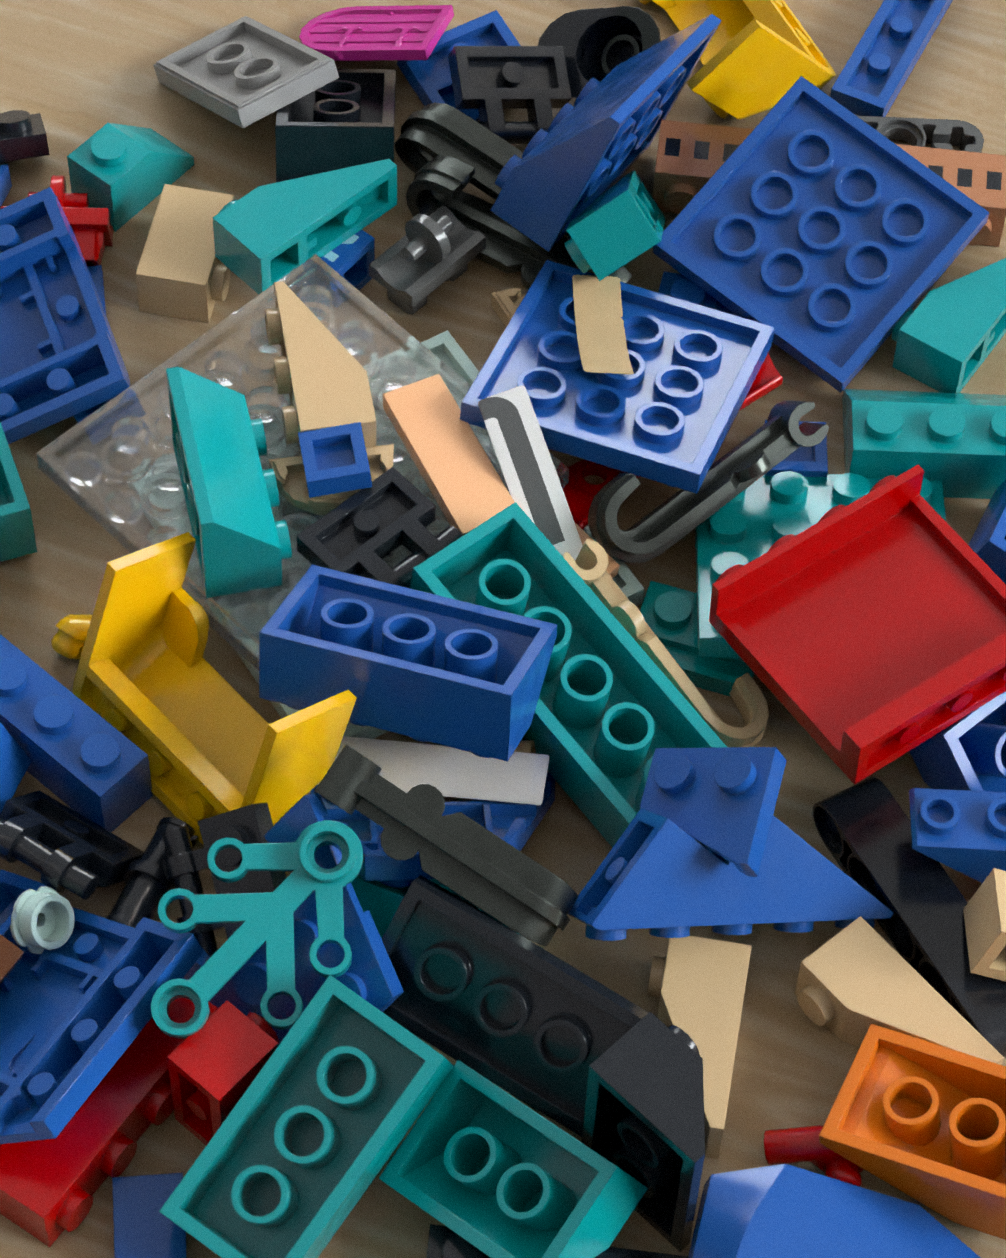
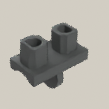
[369,205,486,315]

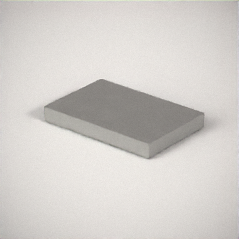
[153,16,339,128]

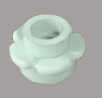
[10,886,75,954]

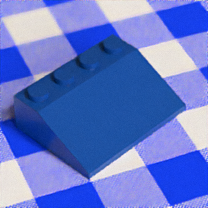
[490,14,722,252]

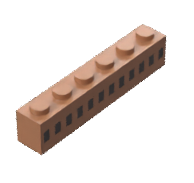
[653,119,1006,247]

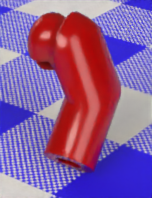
[764,1125,864,1186]

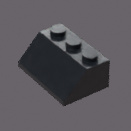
[581,1012,705,1252]

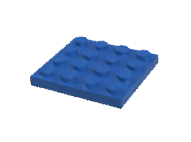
[653,76,990,393]
[460,260,775,494]

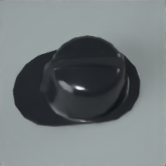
[538,6,661,98]

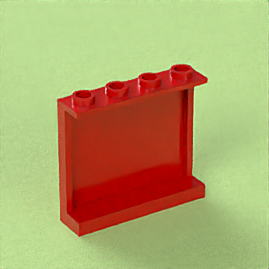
[709,464,1006,785]

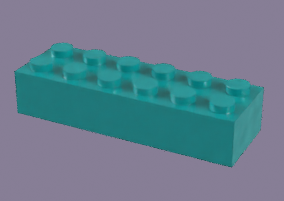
[410,502,727,848]

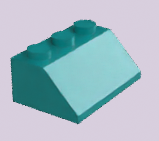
[166,367,292,598]
[842,389,1006,499]
[379,1060,648,1258]

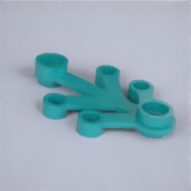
[151,820,363,1039]

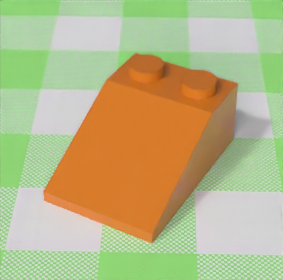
[819,1024,1006,1240]

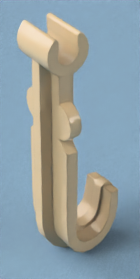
[563,539,769,747]

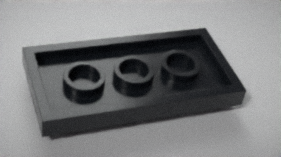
[382,875,659,1137]

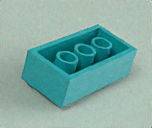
[159,975,454,1258]

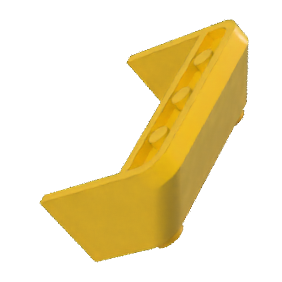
[638,0,836,120]
[73,532,357,845]

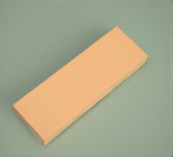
[383,374,514,536]

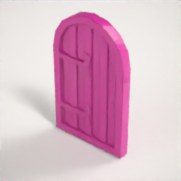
[299,5,454,61]

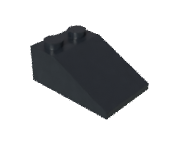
[275,69,396,182]

